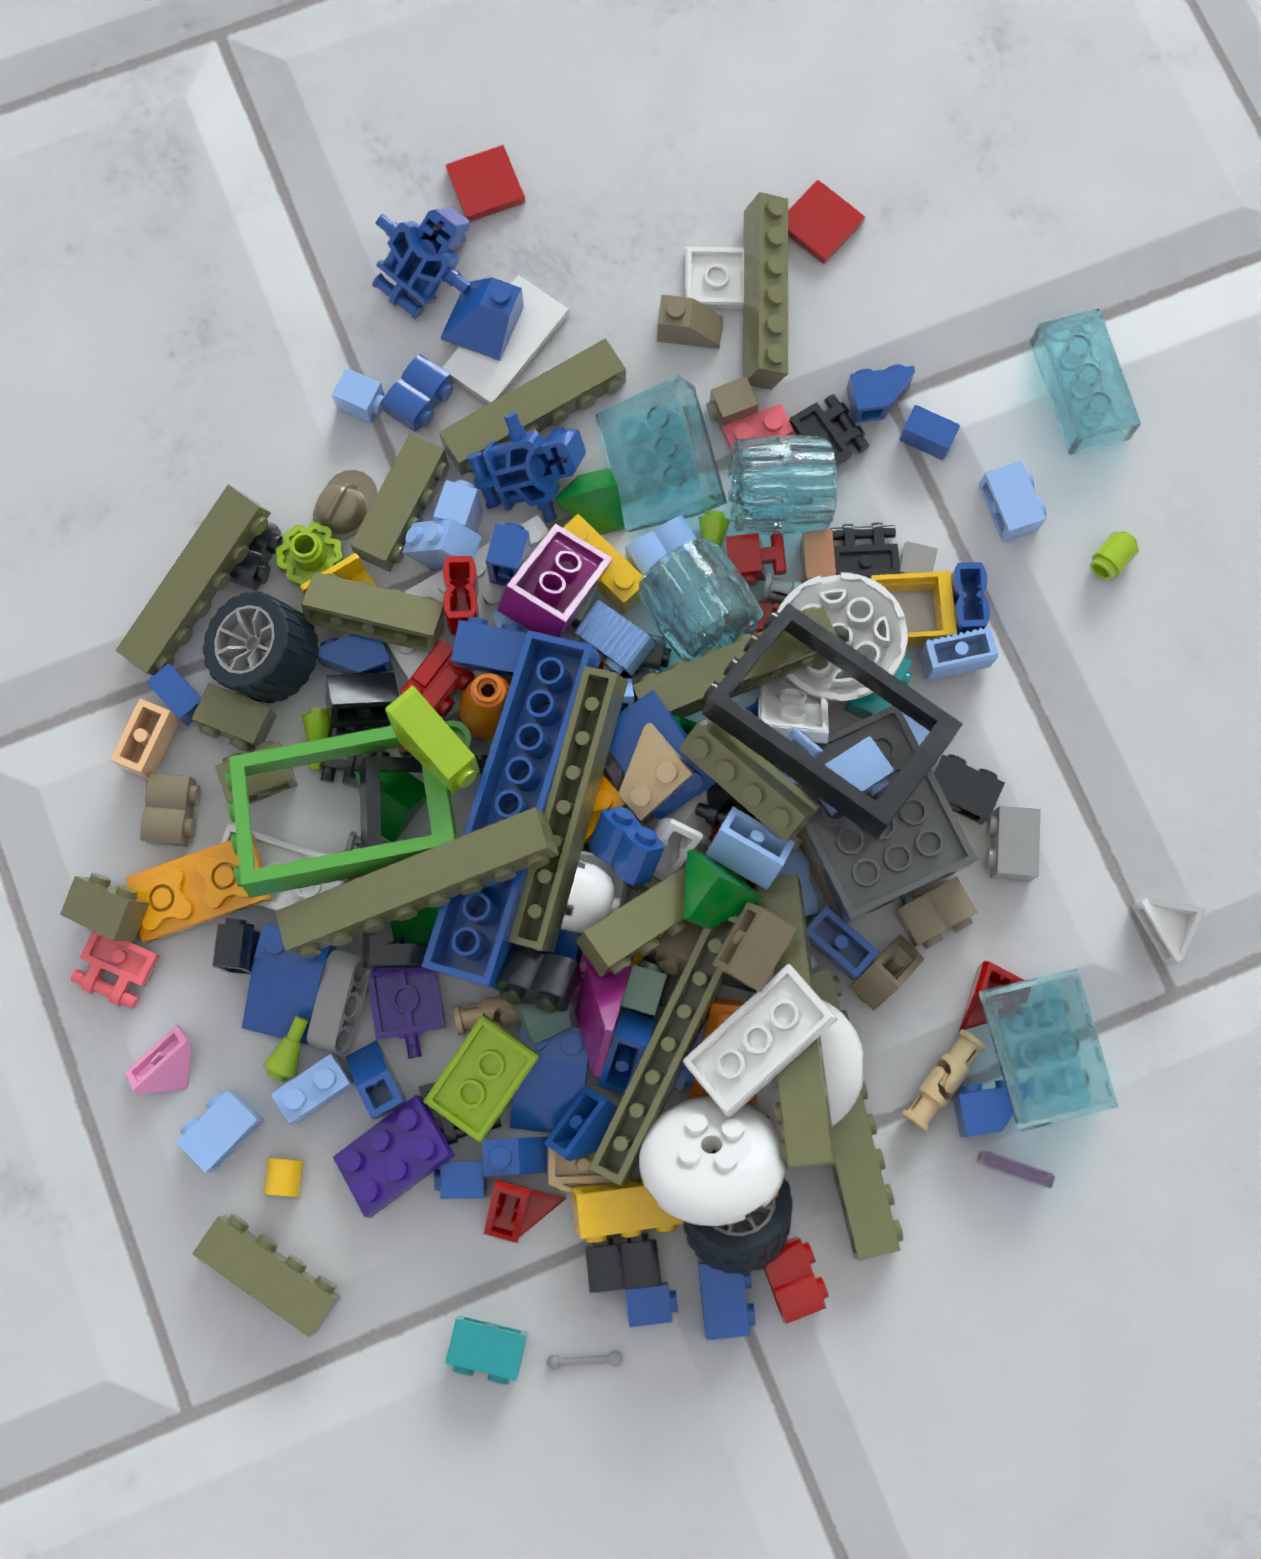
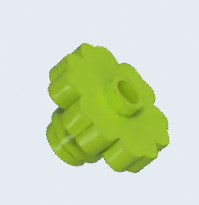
[276,522,344,587]

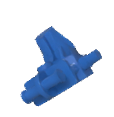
[372,207,471,320]
[466,412,586,523]

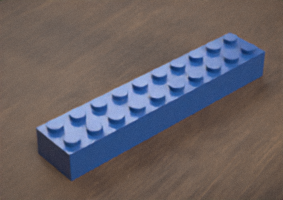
[421,630,601,990]

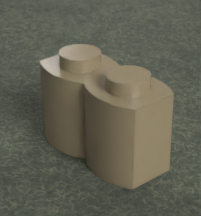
[140,773,201,847]
[894,877,978,949]

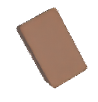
[800,529,836,583]

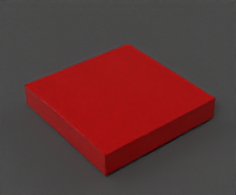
[445,145,525,222]
[788,179,866,264]

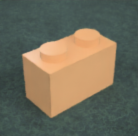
[110,698,181,779]

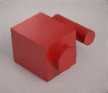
[726,532,787,587]

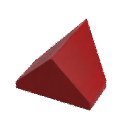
[958,961,1030,1032]
[483,1179,567,1243]

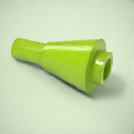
[698,510,731,573]
[302,708,330,770]
[263,1015,309,1082]

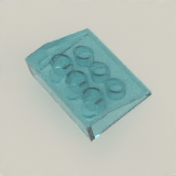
[595,375,727,532]
[979,968,1119,1132]

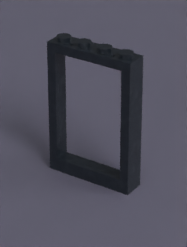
[702,603,963,840]
[359,751,488,969]

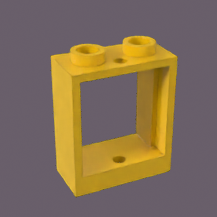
[870,571,957,646]

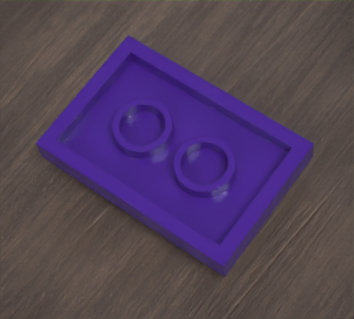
[333,1095,455,1218]

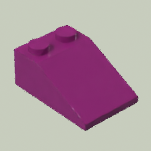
[497,523,613,638]
[573,953,634,1077]

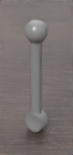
[547,1351,623,1370]

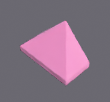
[124,1025,191,1094]

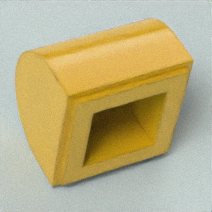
[263,1157,305,1197]

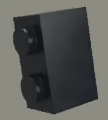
[325,672,399,728]
[932,754,1005,825]

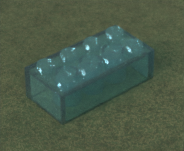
[1030,308,1141,455]

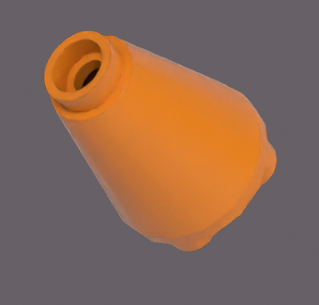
[459,673,512,741]

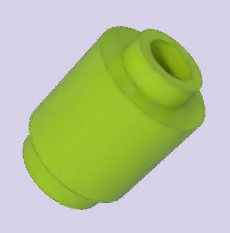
[1090,531,1139,580]

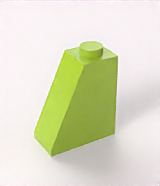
[385,686,480,795]

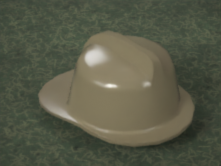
[313,470,377,541]

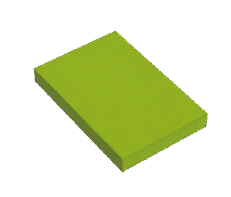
[423,1014,541,1143]

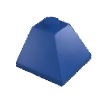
[441,277,524,361]

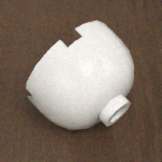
[561,860,621,934]

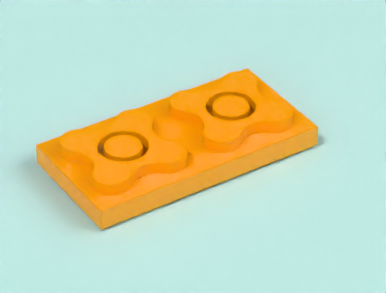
[126,834,272,943]

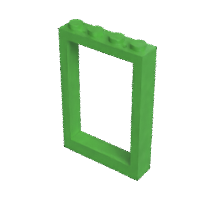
[225,726,457,898]

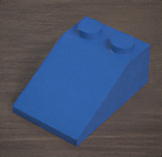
[609,689,716,820]
[242,923,337,1045]
[509,1024,589,1133]

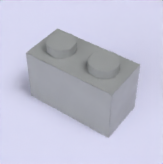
[985,806,1041,882]

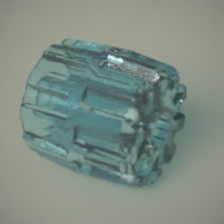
[728,435,837,535]
[638,538,763,661]

